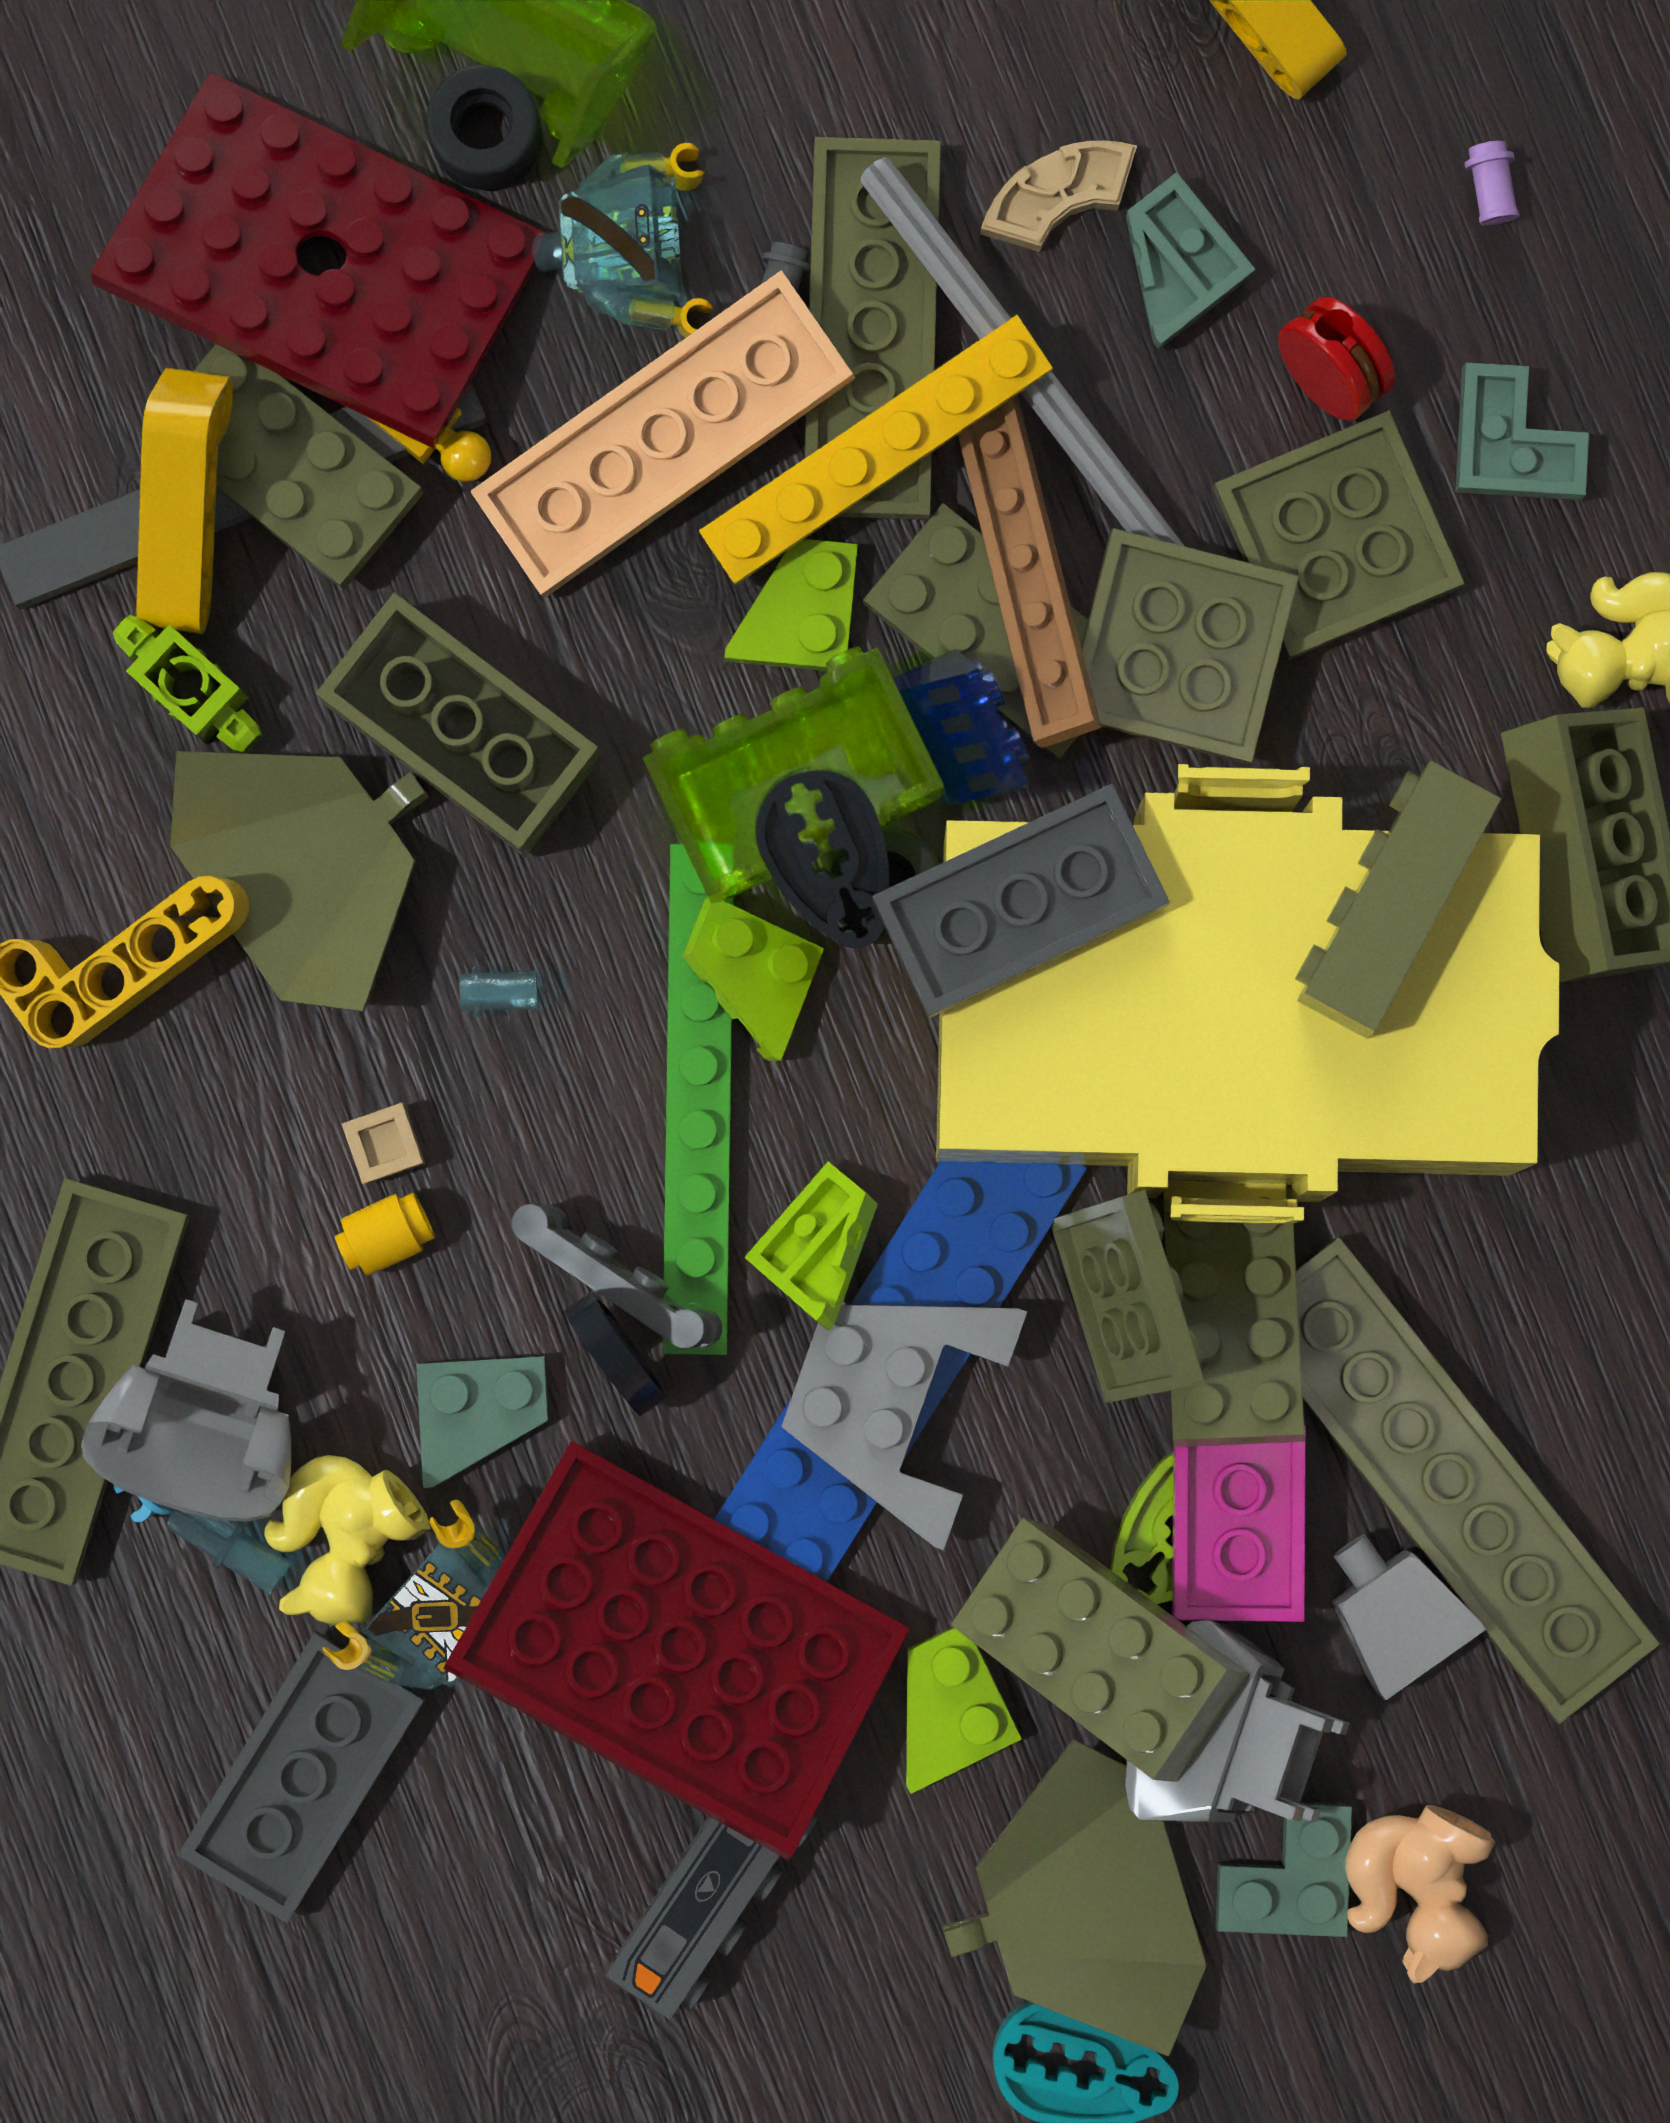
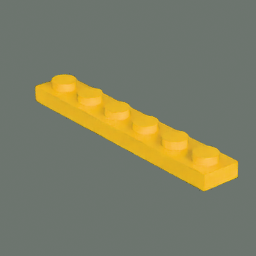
[699,315,1053,585]

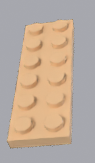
[470,270,856,598]

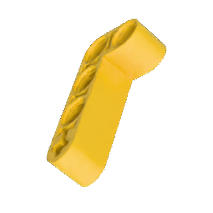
[1209,0,1347,100]
[136,368,233,634]
[0,876,250,1048]

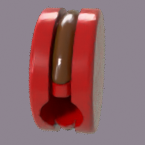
[1278,297,1395,421]

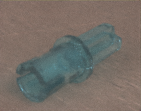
[167,1509,293,1596]

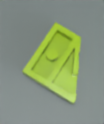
[724,539,858,673]
[682,896,824,1062]
[744,1161,878,1331]
[906,1627,1022,1794]

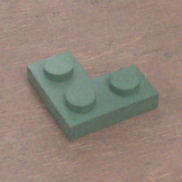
[1455,362,1589,500]
[1215,1801,1352,1937]

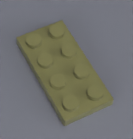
[194,344,424,590]
[863,503,1088,762]
[1163,1187,1305,1447]

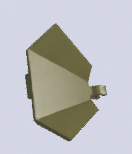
[170,751,430,1012]
[942,1739,1207,2056]

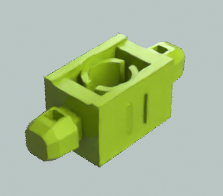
[113,615,262,754]

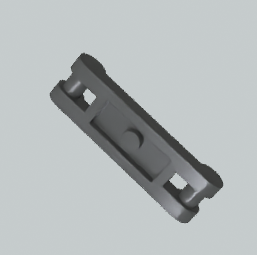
[512,1204,722,1348]

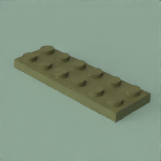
[805,137,941,520]
[0,1178,191,1586]

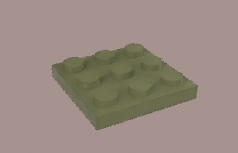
[1212,410,1465,661]
[1081,528,1299,764]
[1051,1190,1204,1403]

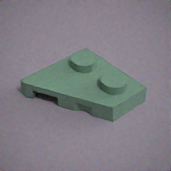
[1126,172,1256,350]
[416,1356,550,1488]

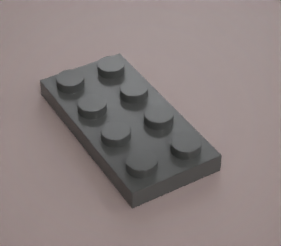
[872,784,1170,1018]
[177,1631,426,1923]

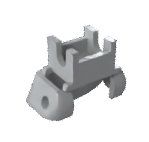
[81,1299,291,1522]
[1125,1620,1350,1822]

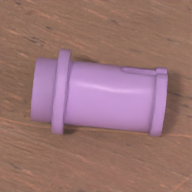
[1464,141,1520,226]

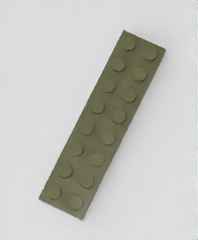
[1296,1237,1660,1724]

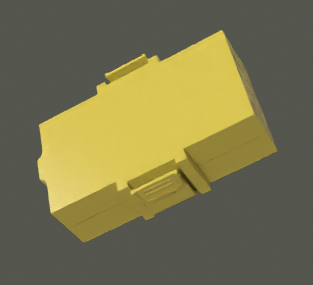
[936,764,1559,1224]

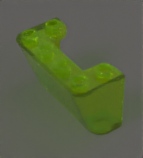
[642,647,944,903]

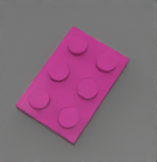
[1172,1426,1306,1622]

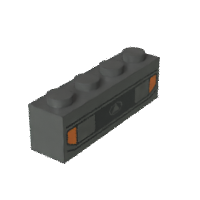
[605,1812,820,2020]

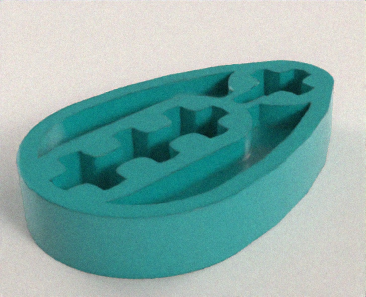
[992,2001,1179,2123]

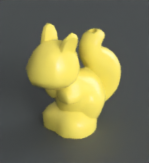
[1546,572,1670,708]
[264,1455,431,1625]

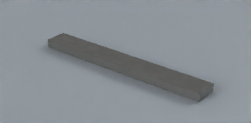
[0,383,488,610]

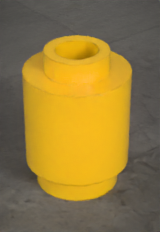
[335,1192,435,1276]

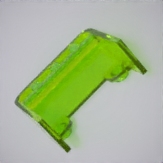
[340,0,656,168]

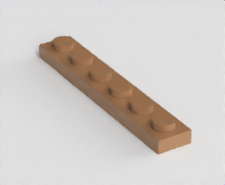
[958,395,1102,748]

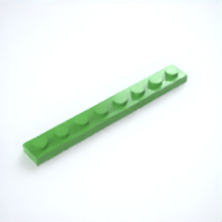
[663,844,734,1355]

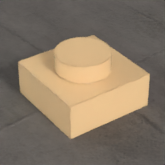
[342,1103,425,1185]

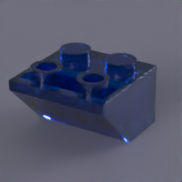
[886,649,1030,806]

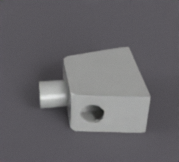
[1332,1534,1486,1700]

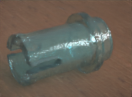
[459,967,537,1017]

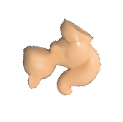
[1345,1805,1496,1983]

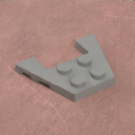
[781,1305,1027,1550]

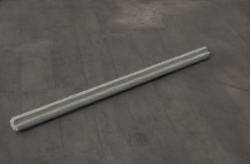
[860,157,1184,546]

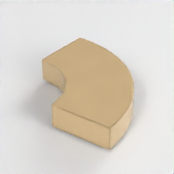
[980,140,1137,252]

